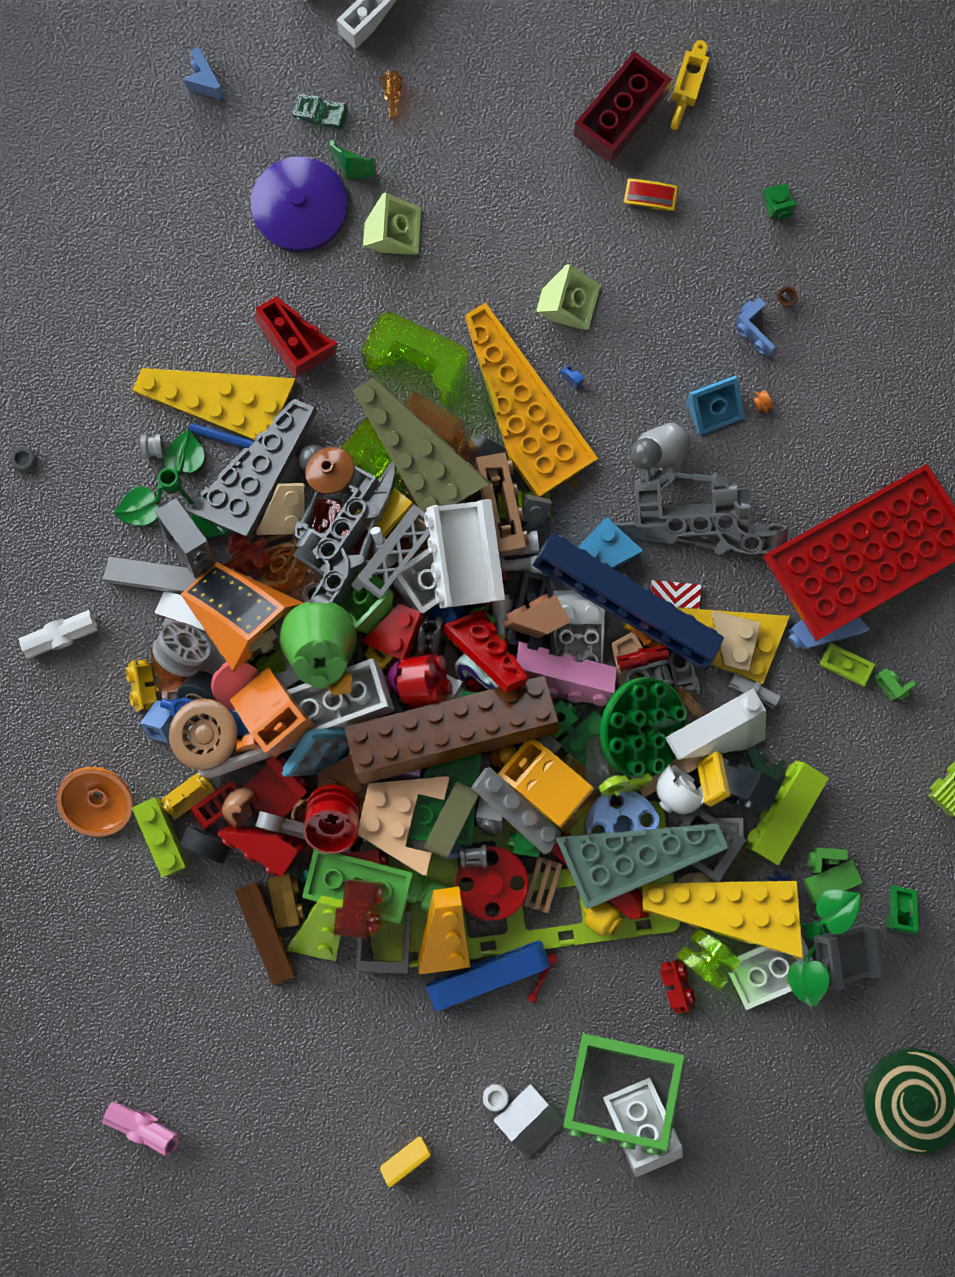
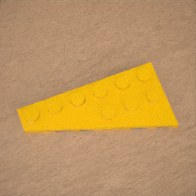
[642,881,803,959]

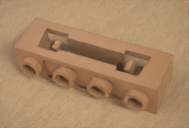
[475,452,529,558]

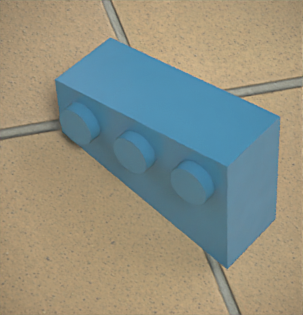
[567,517,643,590]

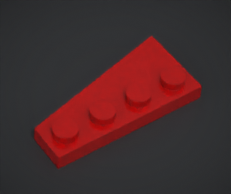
[443,609,528,693]

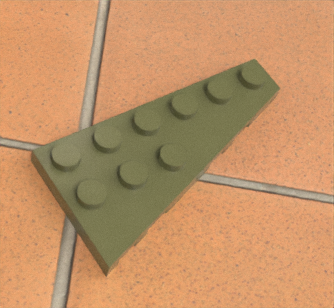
[353,377,491,512]

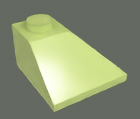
[363,193,421,255]
[536,265,601,330]

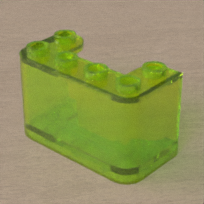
[361,312,469,409]

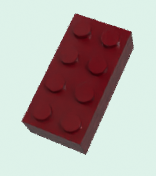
[573,51,672,163]

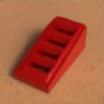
[189,779,239,831]

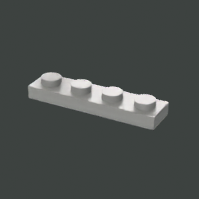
[472,767,562,854]

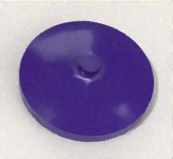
[251,157,348,252]

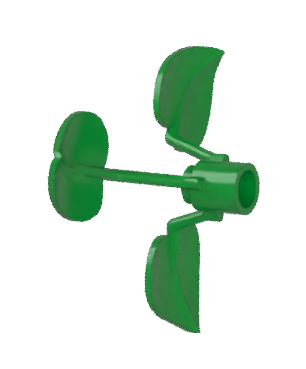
[114,430,229,539]
[788,889,861,1007]

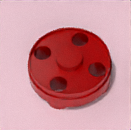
[455,846,529,921]

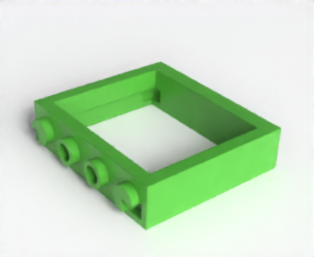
[563,1033,686,1156]

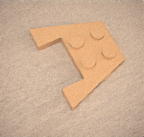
[358,776,450,876]

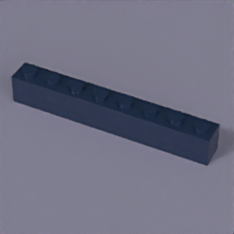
[532,532,725,670]

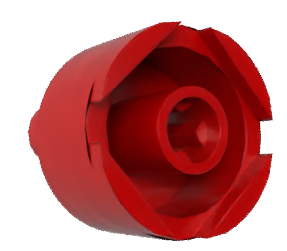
[397,654,452,709]

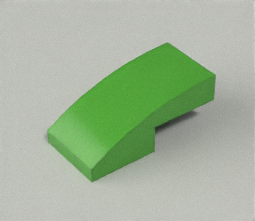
[803,859,863,904]

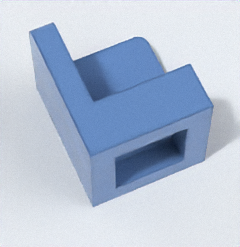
[140,700,174,744]

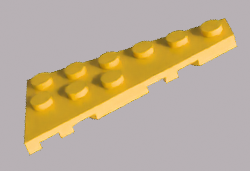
[132,368,296,441]
[624,608,790,685]

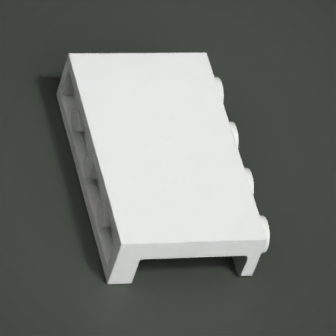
[424,499,505,608]

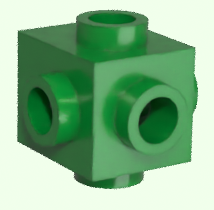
[551,700,578,739]

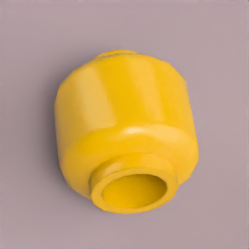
[583,900,623,936]

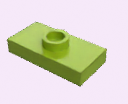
[818,642,876,687]

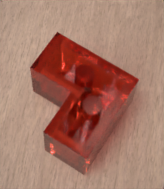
[334,878,384,938]

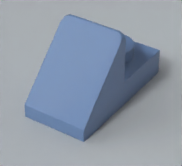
[184,46,224,99]

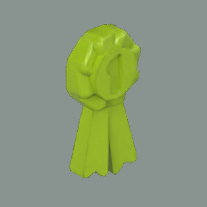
[599,773,652,797]

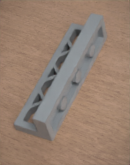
[351,504,430,599]

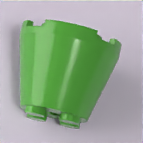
[280,602,357,689]

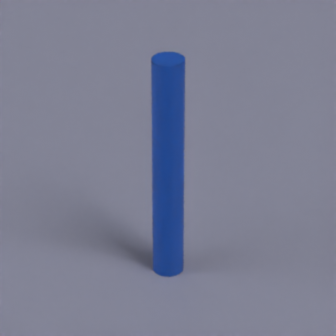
[189,423,255,449]

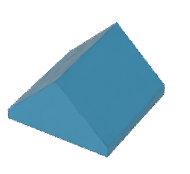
[686,375,745,435]

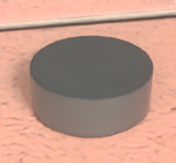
[10,447,37,472]

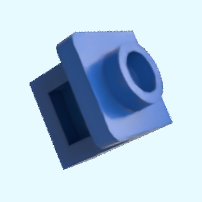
[428,603,469,628]

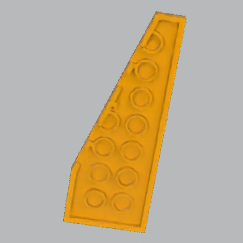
[465,302,598,497]

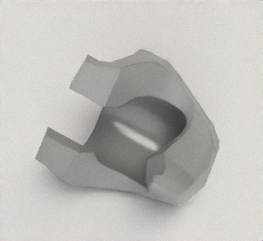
[638,422,690,473]

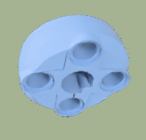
[584,791,659,834]

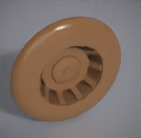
[169,699,237,770]

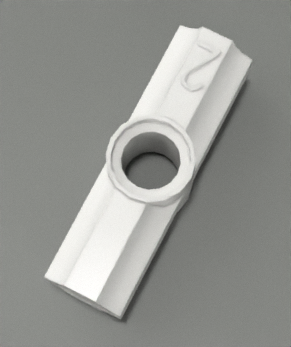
[19,610,98,659]

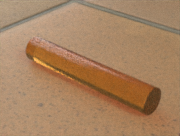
[676,686,707,719]

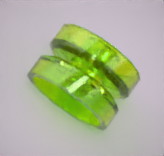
[676,928,742,992]

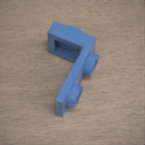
[735,297,776,357]

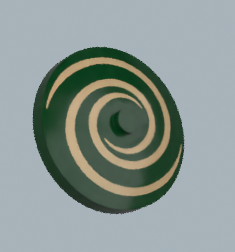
[863,1048,955,1154]

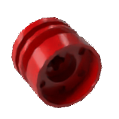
[303,784,360,854]

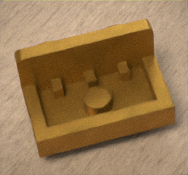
[268,873,305,928]

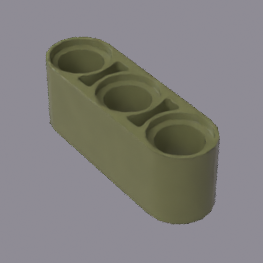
[424,781,479,859]

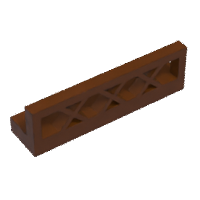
[234,881,297,985]

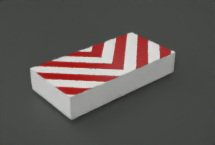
[650,580,701,609]

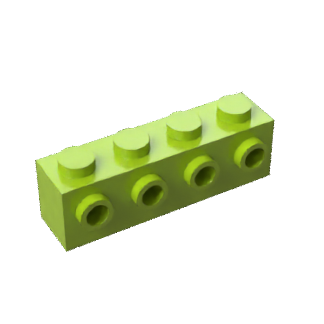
[745,760,829,865]

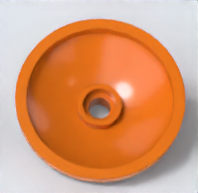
[56,767,133,837]

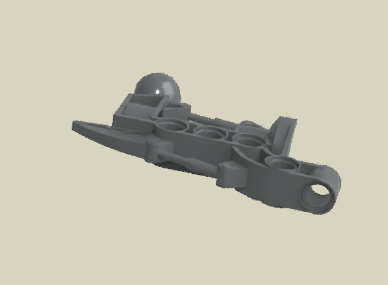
[615,438,788,555]
[293,444,396,607]

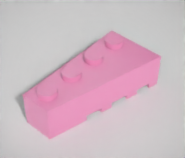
[516,642,617,706]

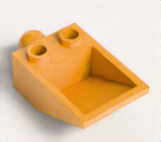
[498,739,594,828]

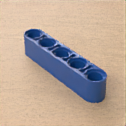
[425,941,551,1010]

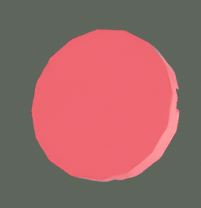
[211,661,259,710]

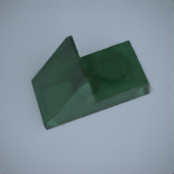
[743,746,785,781]

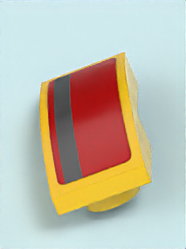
[624,178,679,211]

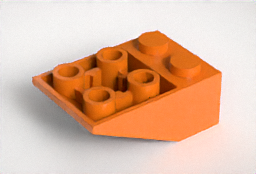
[230,667,315,758]

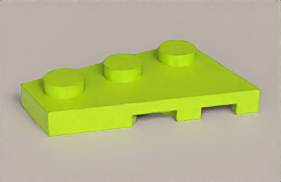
[287,895,347,962]

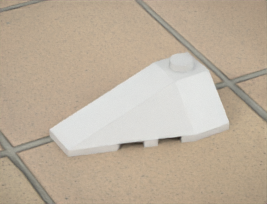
[665,688,766,760]

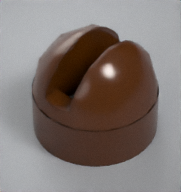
[778,286,797,307]

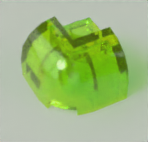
[340,417,393,479]

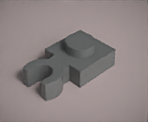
[521,494,552,535]

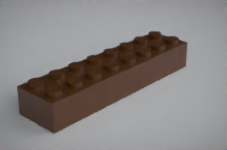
[344,676,559,785]

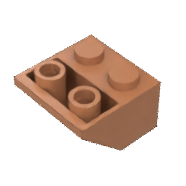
[502,594,570,638]

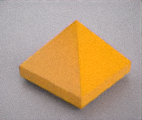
[326,669,352,696]

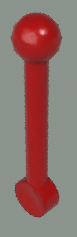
[528,954,557,1003]

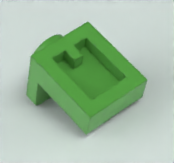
[873,668,916,700]
[808,847,848,873]

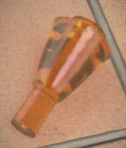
[380,71,404,118]

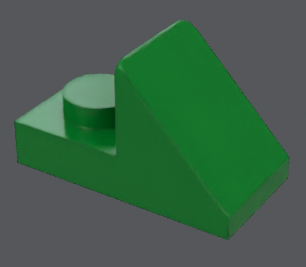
[884,886,918,935]

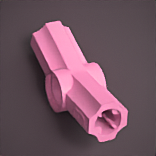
[102,1101,179,1156]

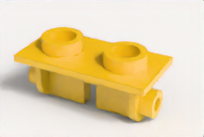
[126,659,157,713]
[160,772,215,820]

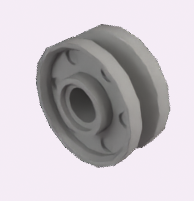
[152,621,211,676]

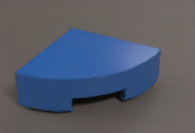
[560,366,583,390]

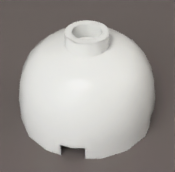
[656,765,704,814]

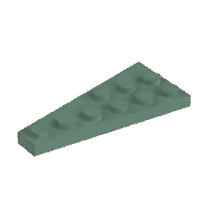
[555,823,728,909]

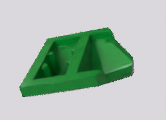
[329,140,377,180]

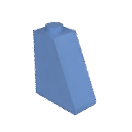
[787,617,869,650]

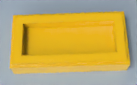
[697,751,730,807]

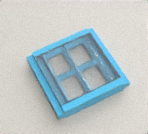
[282,728,349,777]

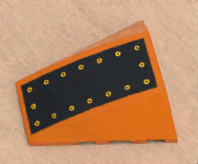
[181,562,303,672]

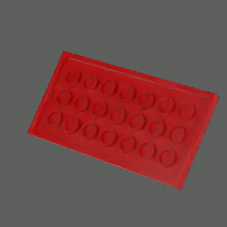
[763,464,955,642]

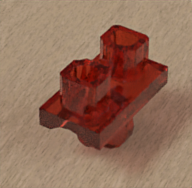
[223,534,270,575]

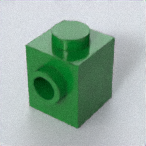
[509,829,539,857]

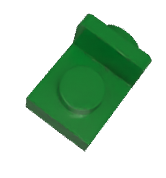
[762,183,797,219]

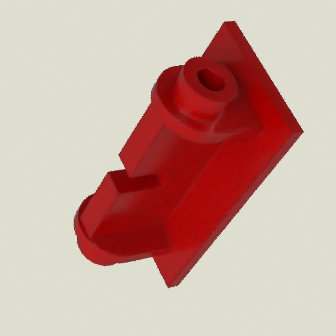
[659,957,696,1014]

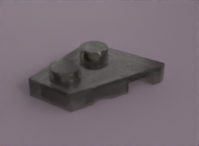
[585,736,631,794]

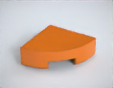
[236,735,261,752]

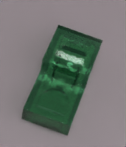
[292,93,348,129]

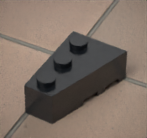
[506,571,557,656]
[694,755,782,812]

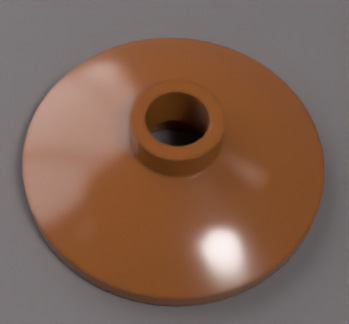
[305,447,354,494]

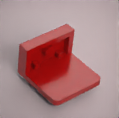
[242,756,310,818]

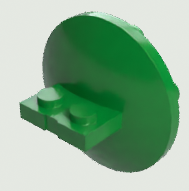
[600,677,687,779]

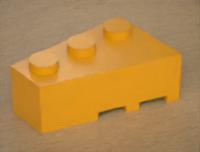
[418,887,470,974]

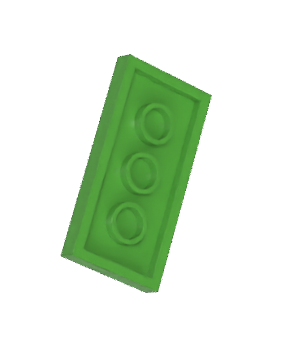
[302,849,414,924]

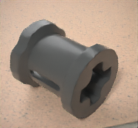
[460,845,488,870]

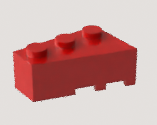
[255,296,337,378]

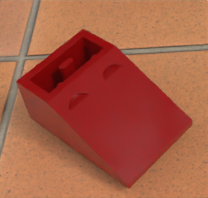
[217,825,308,877]

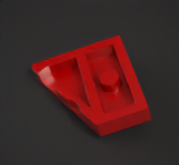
[362,604,425,660]

